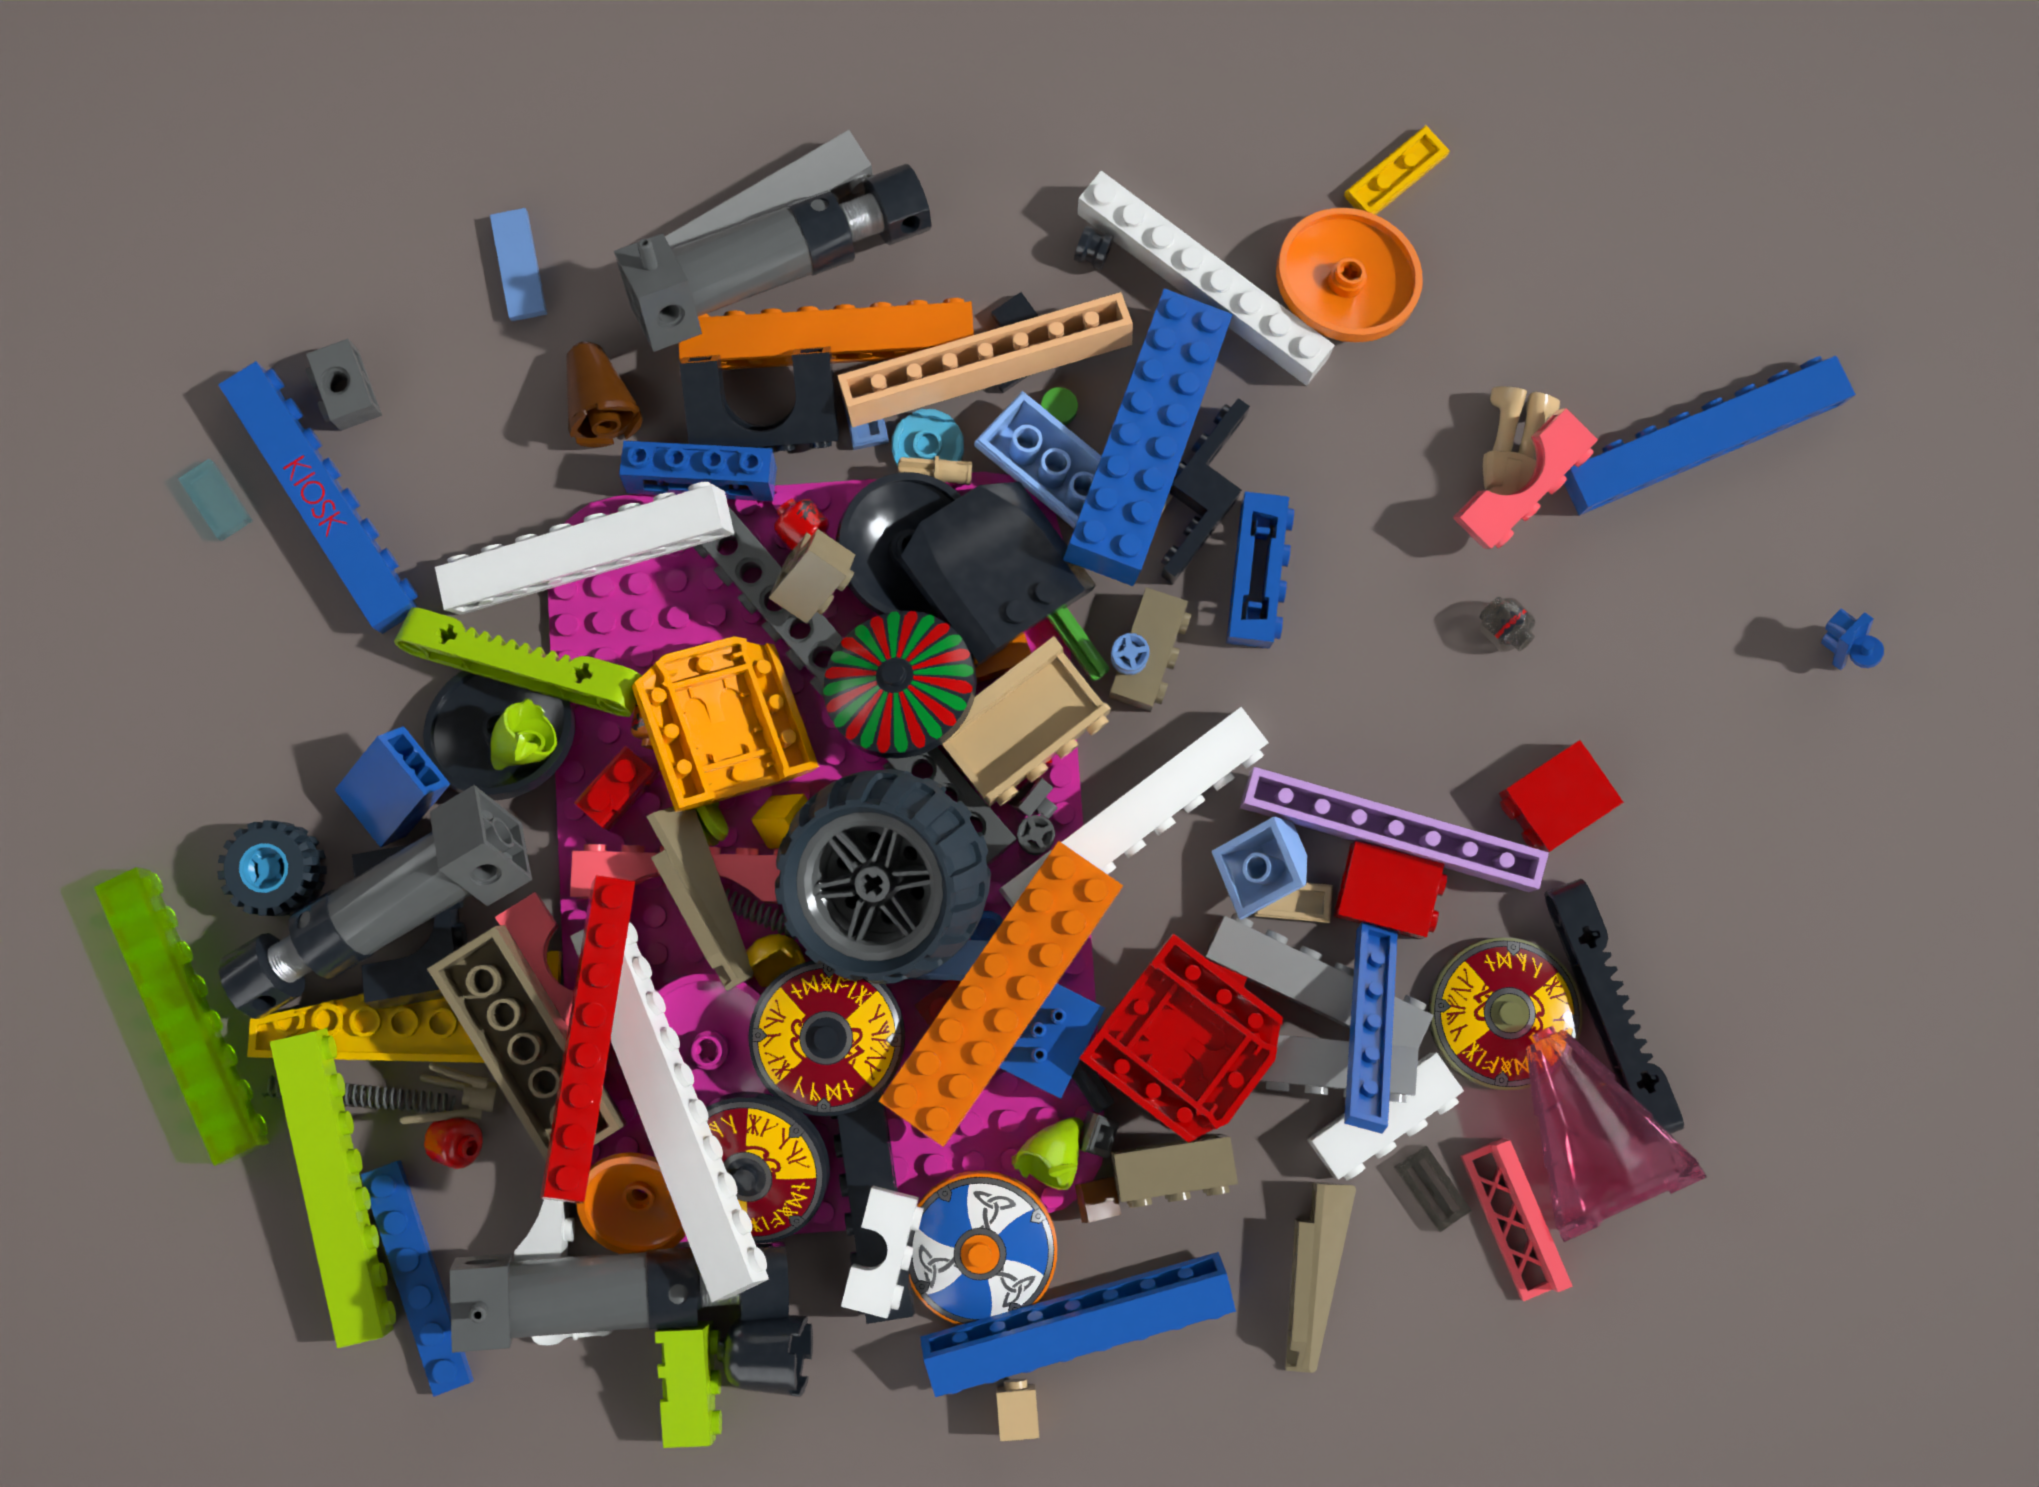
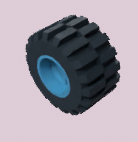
[217,820,327,916]

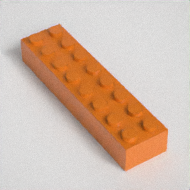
[879,841,1123,1147]

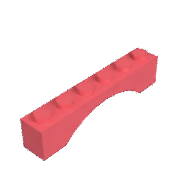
[570,844,780,904]

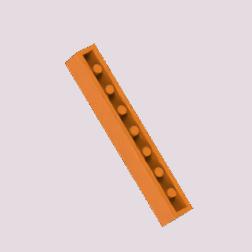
[679,298,974,370]

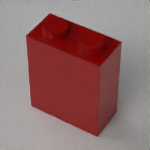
[1498,740,1624,852]
[1333,841,1447,939]

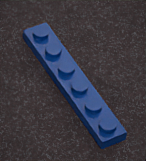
[1344,922,1398,1134]
[361,1160,474,1397]

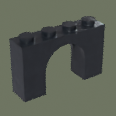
[679,346,839,451]
[352,845,467,1010]

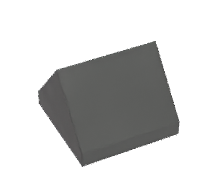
[1079,1111,1120,1159]

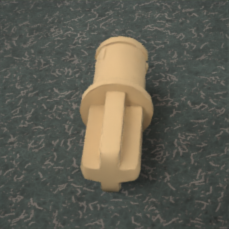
[897,456,972,485]

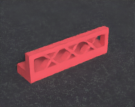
[1460,1138,1573,1301]

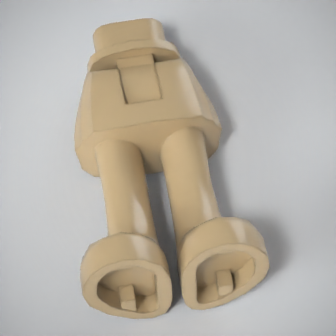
[1483,386,1560,495]

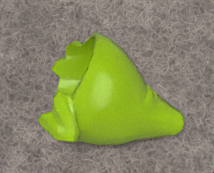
[490,698,557,770]
[1012,1117,1084,1190]

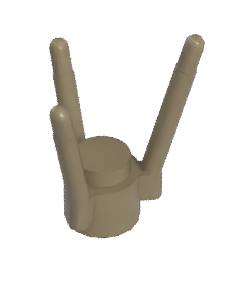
[400,1063,497,1124]

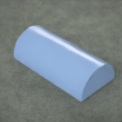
[974,391,1101,529]

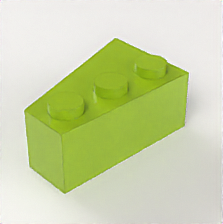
[655,1320,722,1448]

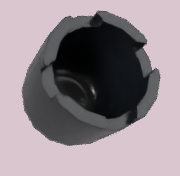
[717,1315,813,1397]

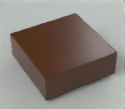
[1075,1176,1121,1223]

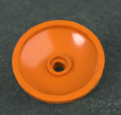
[576,1152,686,1254]

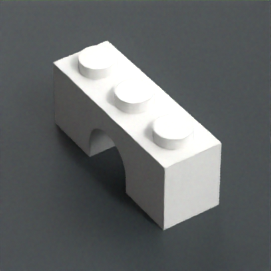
[841,1186,924,1318]

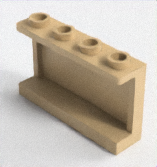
[941,636,1111,807]

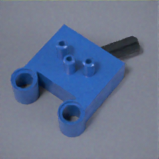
[999,984,1114,1113]

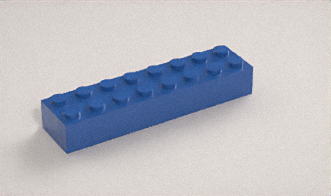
[1063,288,1233,586]

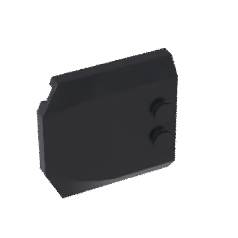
[898,482,1096,667]

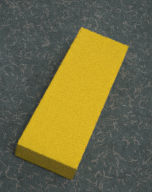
[1344,125,1450,215]

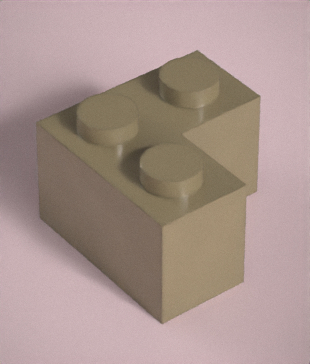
[769,529,855,623]

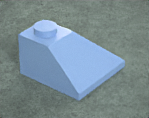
[1211,817,1307,919]

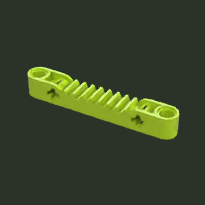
[394,607,642,717]

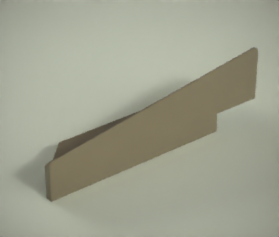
[646,806,754,991]
[1285,1182,1356,1373]

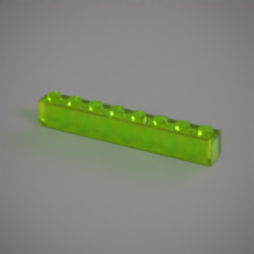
[94,867,269,1166]

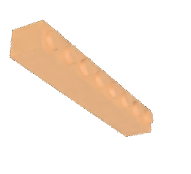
[837,292,1133,428]

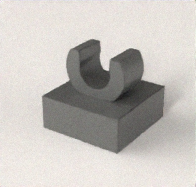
[1008,777,1058,819]

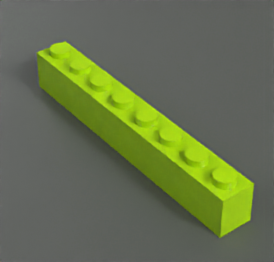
[270,1028,396,1348]

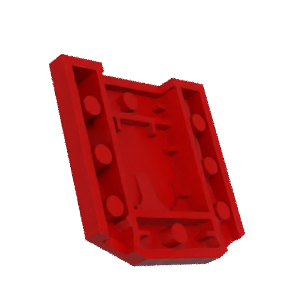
[1079,933,1283,1143]

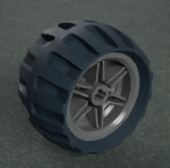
[775,769,991,984]

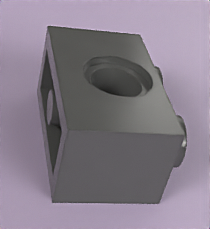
[306,339,382,431]

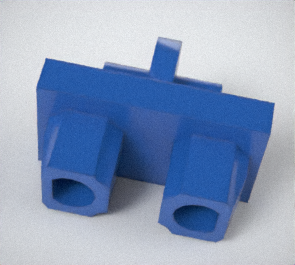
[1821,608,1884,670]

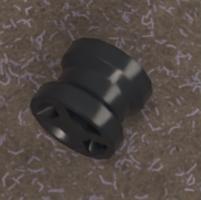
[1074,226,1114,270]

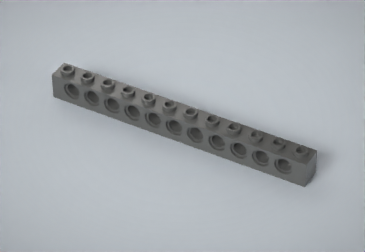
[693,506,1016,866]

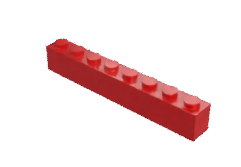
[540,875,636,1204]

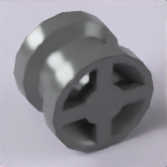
[1017,815,1055,855]

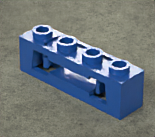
[619,441,777,501]
[1226,491,1294,649]

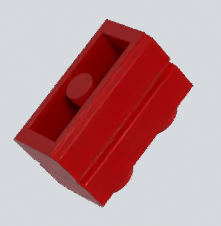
[574,745,659,831]

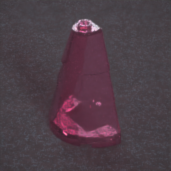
[1526,1025,1707,1242]

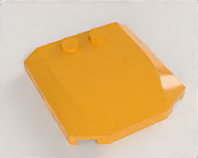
[631,636,819,812]

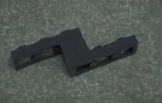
[1161,398,1250,584]

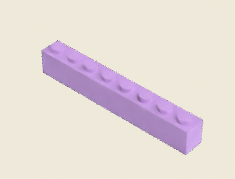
[1240,767,1549,892]

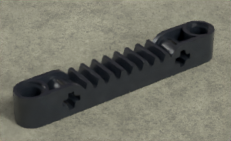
[1544,879,1684,1143]

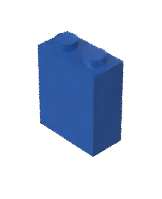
[335,726,450,848]

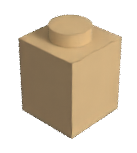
[996,1379,1039,1441]

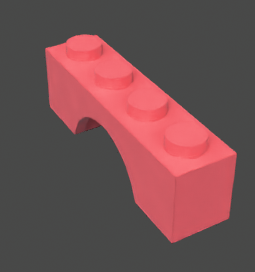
[1452,408,1598,549]
[495,892,574,1026]

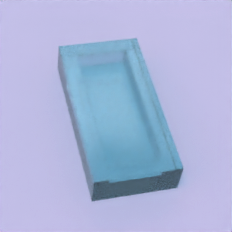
[178,459,253,541]

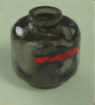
[1479,597,1536,652]

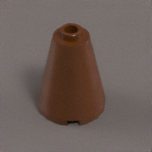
[566,341,643,448]

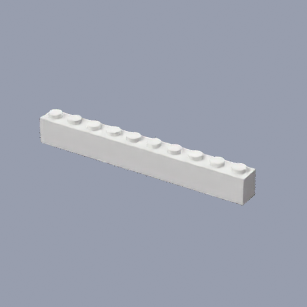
[570,922,769,1302]

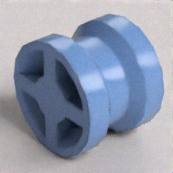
[1111,633,1149,675]

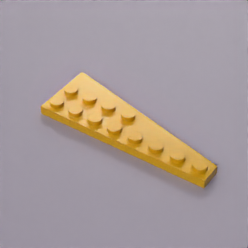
[247,951,562,1063]

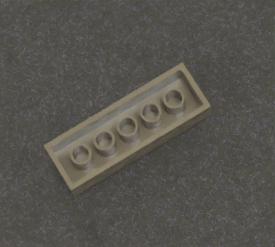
[427,925,628,1161]

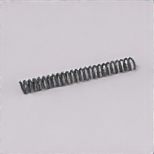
[262,1075,456,1113]

